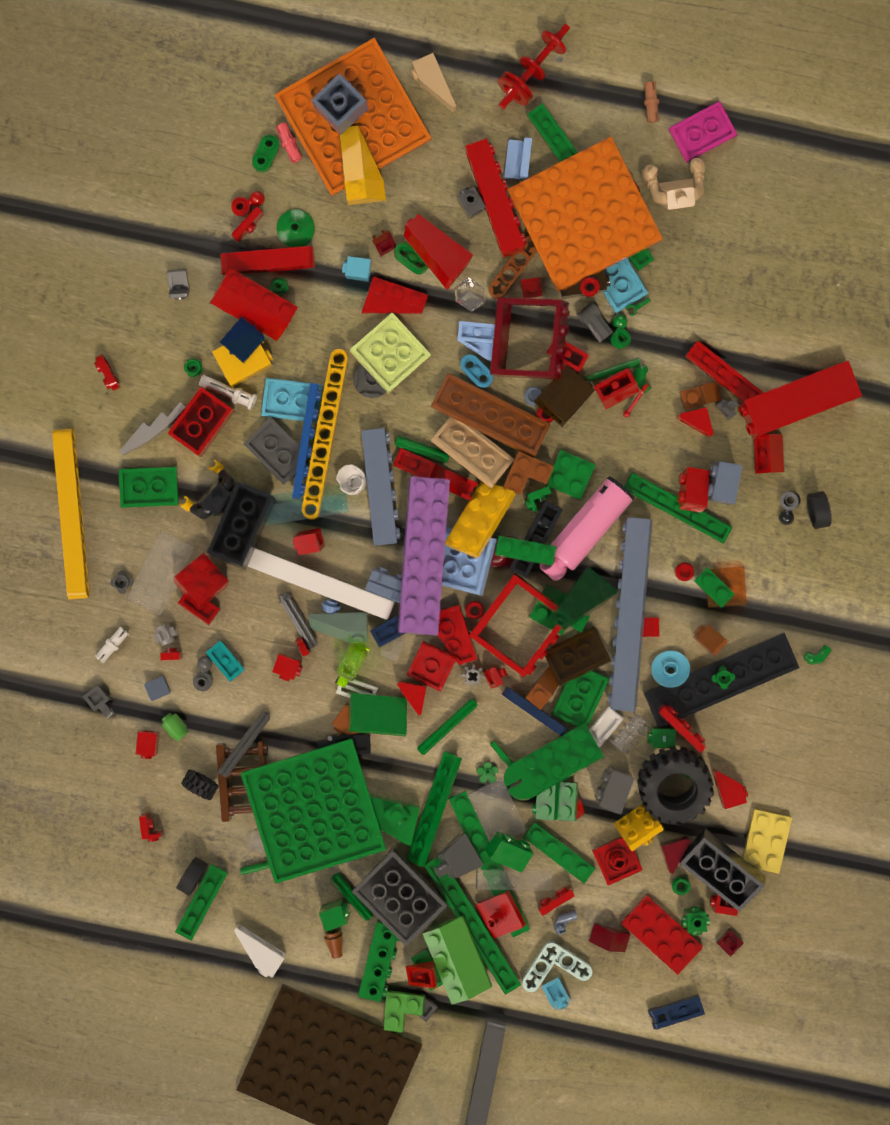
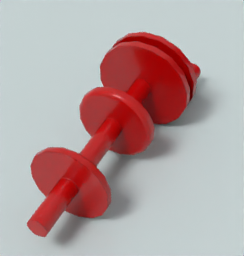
[497,24,570,110]

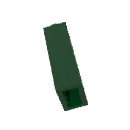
[550,567,618,630]

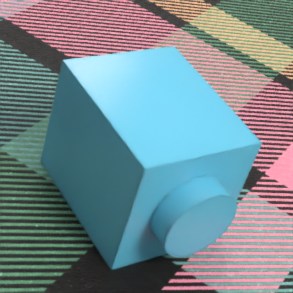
[342,256,371,282]

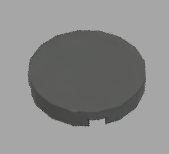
[353,364,386,399]

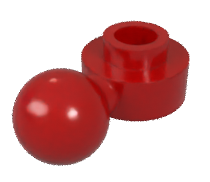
[231,191,265,217]

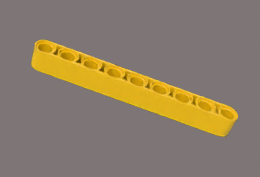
[302,349,348,519]
[52,428,90,600]

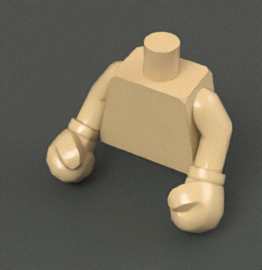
[641,158,706,210]

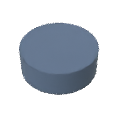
[524,387,542,406]

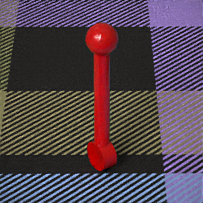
[623,383,649,418]

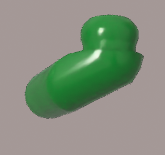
[634,364,652,394]
[804,645,832,665]

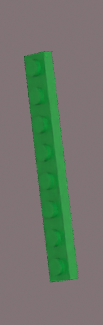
[448,790,530,938]
[425,856,521,995]

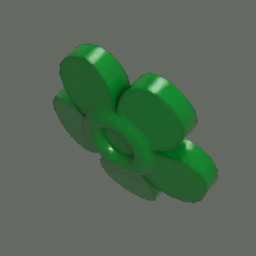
[476,762,498,783]

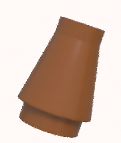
[324,928,343,959]

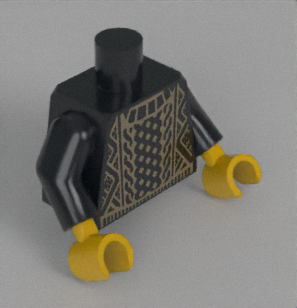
[179,460,235,520]

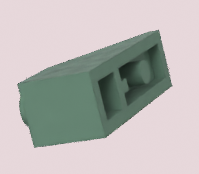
[309,612,368,643]

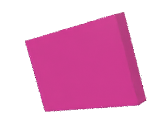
[668,101,738,163]

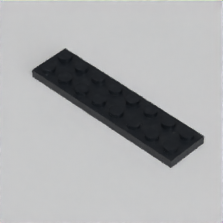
[643,632,800,728]

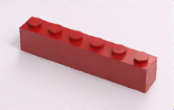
[465,138,527,258]

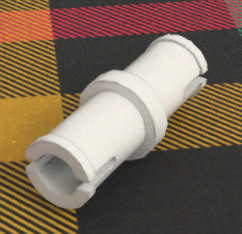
[95,627,129,663]

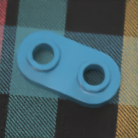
[460,355,493,388]

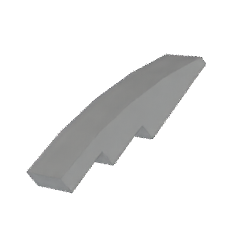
[119,402,186,455]

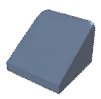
[144,676,171,702]

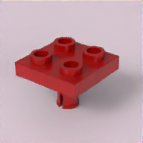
[592,836,643,886]

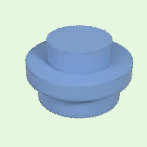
[322,599,341,614]

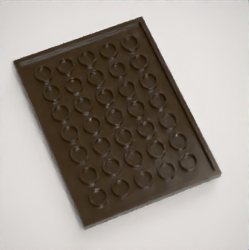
[236,984,422,1125]

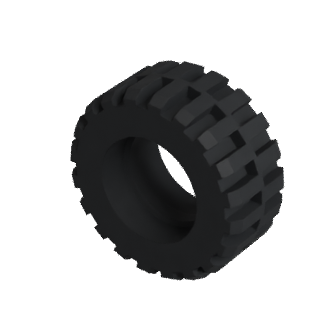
[637,746,714,824]

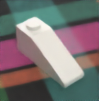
[234,924,286,978]

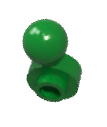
[611,314,631,349]

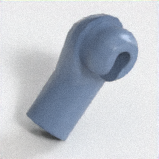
[554,910,578,935]

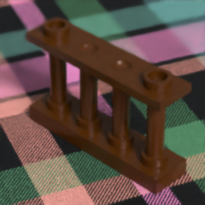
[216,740,268,822]

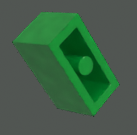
[486,831,534,873]
[319,898,351,932]

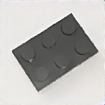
[244,417,311,485]

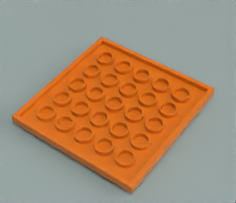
[274,38,432,197]
[507,137,663,293]

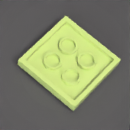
[350,313,431,394]

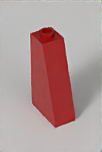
[403,214,473,290]

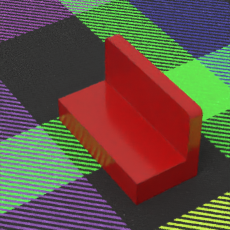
[754,434,784,474]

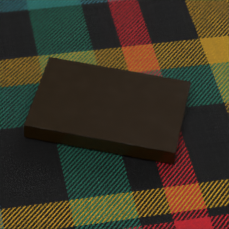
[545,627,612,686]

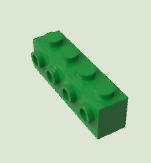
[358,918,400,1002]

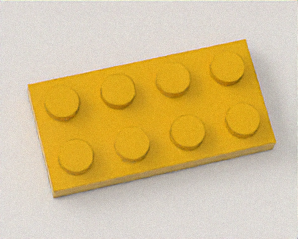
[445,481,516,558]

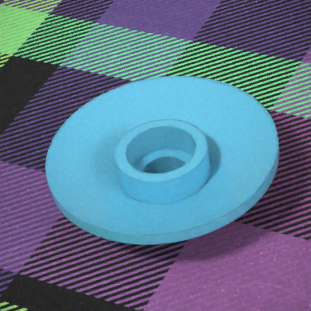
[651,651,690,688]

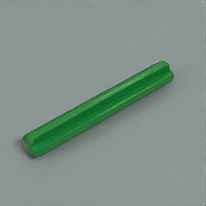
[417,698,478,755]

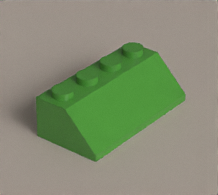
[422,915,492,1004]

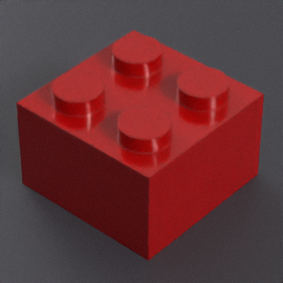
[173,553,229,610]

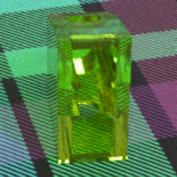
[335,643,370,688]

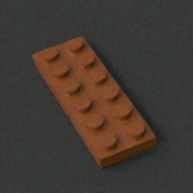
[431,373,551,458]

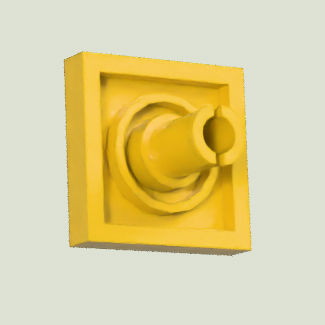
[613,804,664,851]

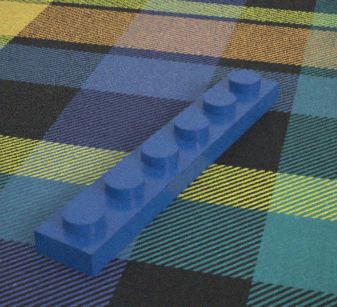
[292,383,321,500]

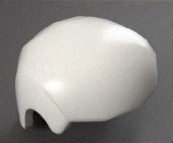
[336,464,367,495]

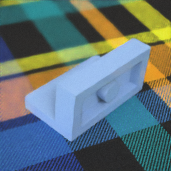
[504,138,532,180]

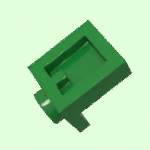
[524,486,551,513]

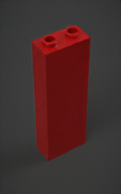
[739,360,862,438]

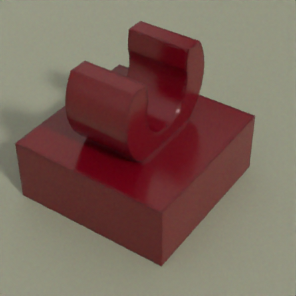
[372,230,396,257]
[716,929,744,957]

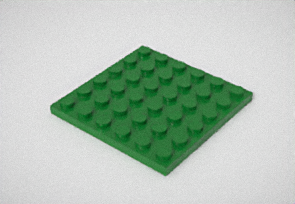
[241,738,386,884]

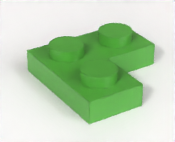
[384,990,425,1033]

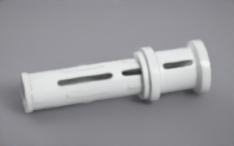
[199,374,258,410]

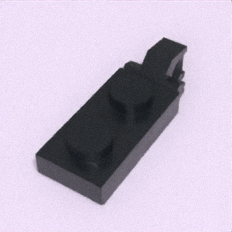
[317,734,371,754]

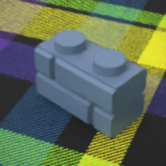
[365,566,402,603]

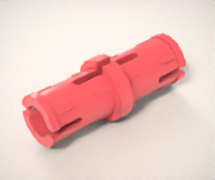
[276,122,302,163]

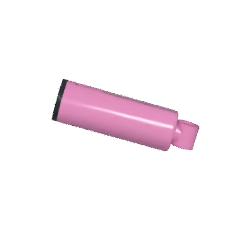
[540,476,635,581]

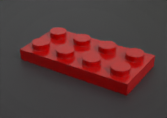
[621,894,703,975]

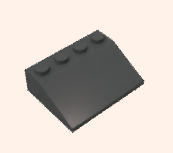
[352,847,447,946]

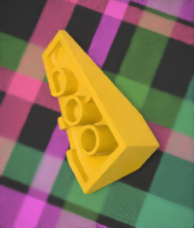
[340,126,386,205]

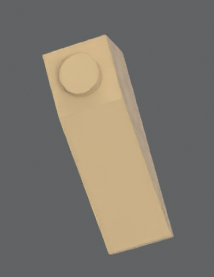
[410,53,456,112]

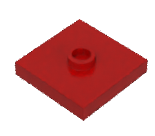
[407,640,458,692]

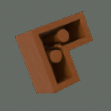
[503,451,554,495]

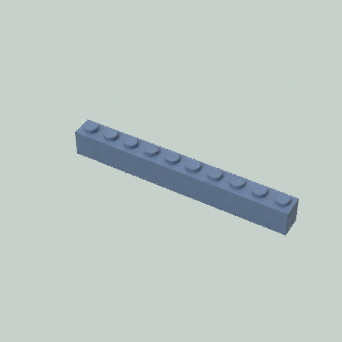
[608,517,653,712]

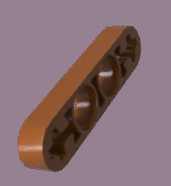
[489,236,537,299]

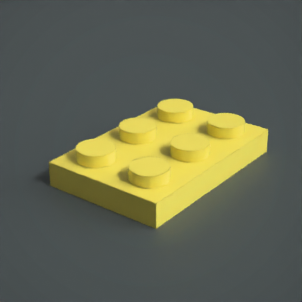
[742,809,792,874]

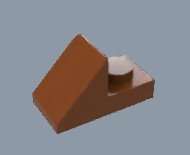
[679,382,722,410]

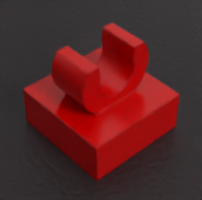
[483,667,508,689]

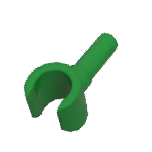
[626,297,651,317]

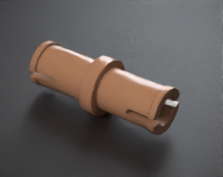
[644,81,660,123]

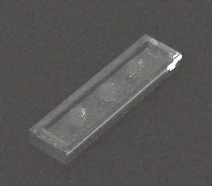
[476,869,552,891]

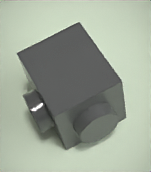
[457,187,486,220]

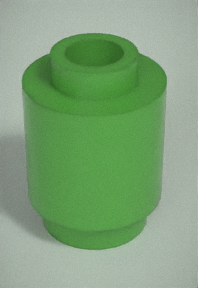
[161,713,189,742]

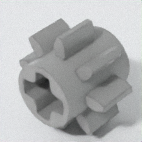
[153,623,178,646]
[461,664,485,688]

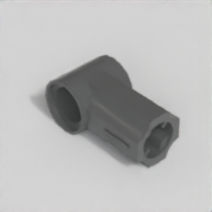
[576,302,613,343]

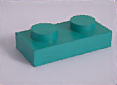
[206,640,246,682]

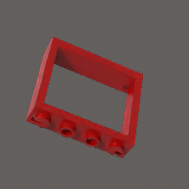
[469,573,561,677]

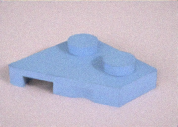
[457,321,495,362]

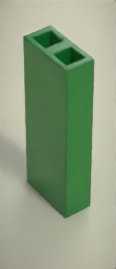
[490,740,513,767]

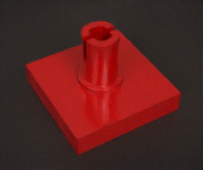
[476,890,526,939]

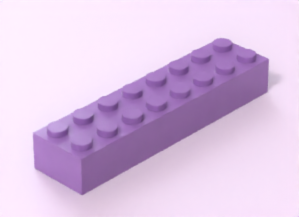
[397,477,450,635]

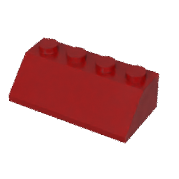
[210,268,298,341]

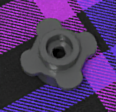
[110,571,134,594]

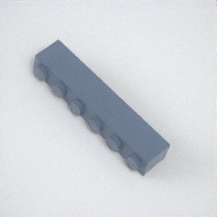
[361,428,401,546]

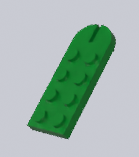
[504,723,604,800]

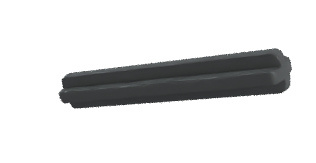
[218,711,270,777]

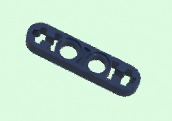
[502,687,567,736]

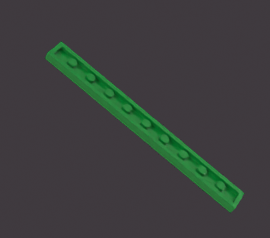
[527,103,655,272]

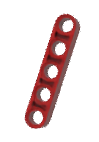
[220,246,315,275]

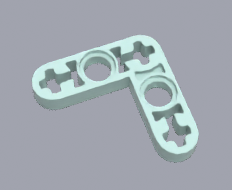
[522,941,592,992]

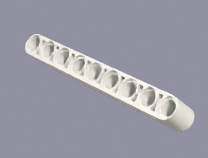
[248,548,395,620]

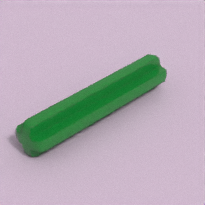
[394,436,450,463]
[331,872,373,921]

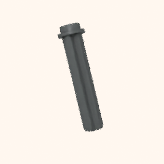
[278,592,318,649]

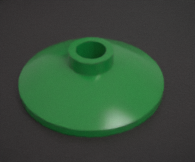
[276,209,315,247]

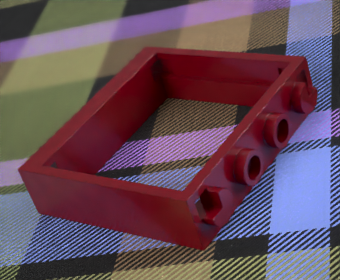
[490,298,570,380]

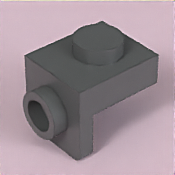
[167,269,190,300]

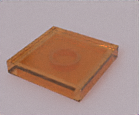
[707,566,747,607]

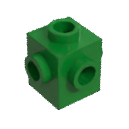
[681,906,710,935]

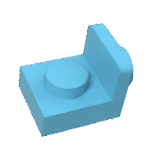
[541,978,572,1010]

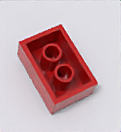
[167,387,235,457]

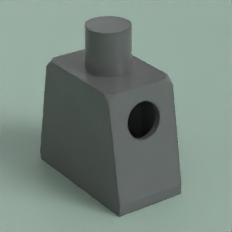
[434,834,483,878]

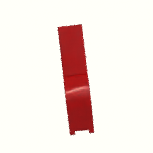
[393,448,479,501]

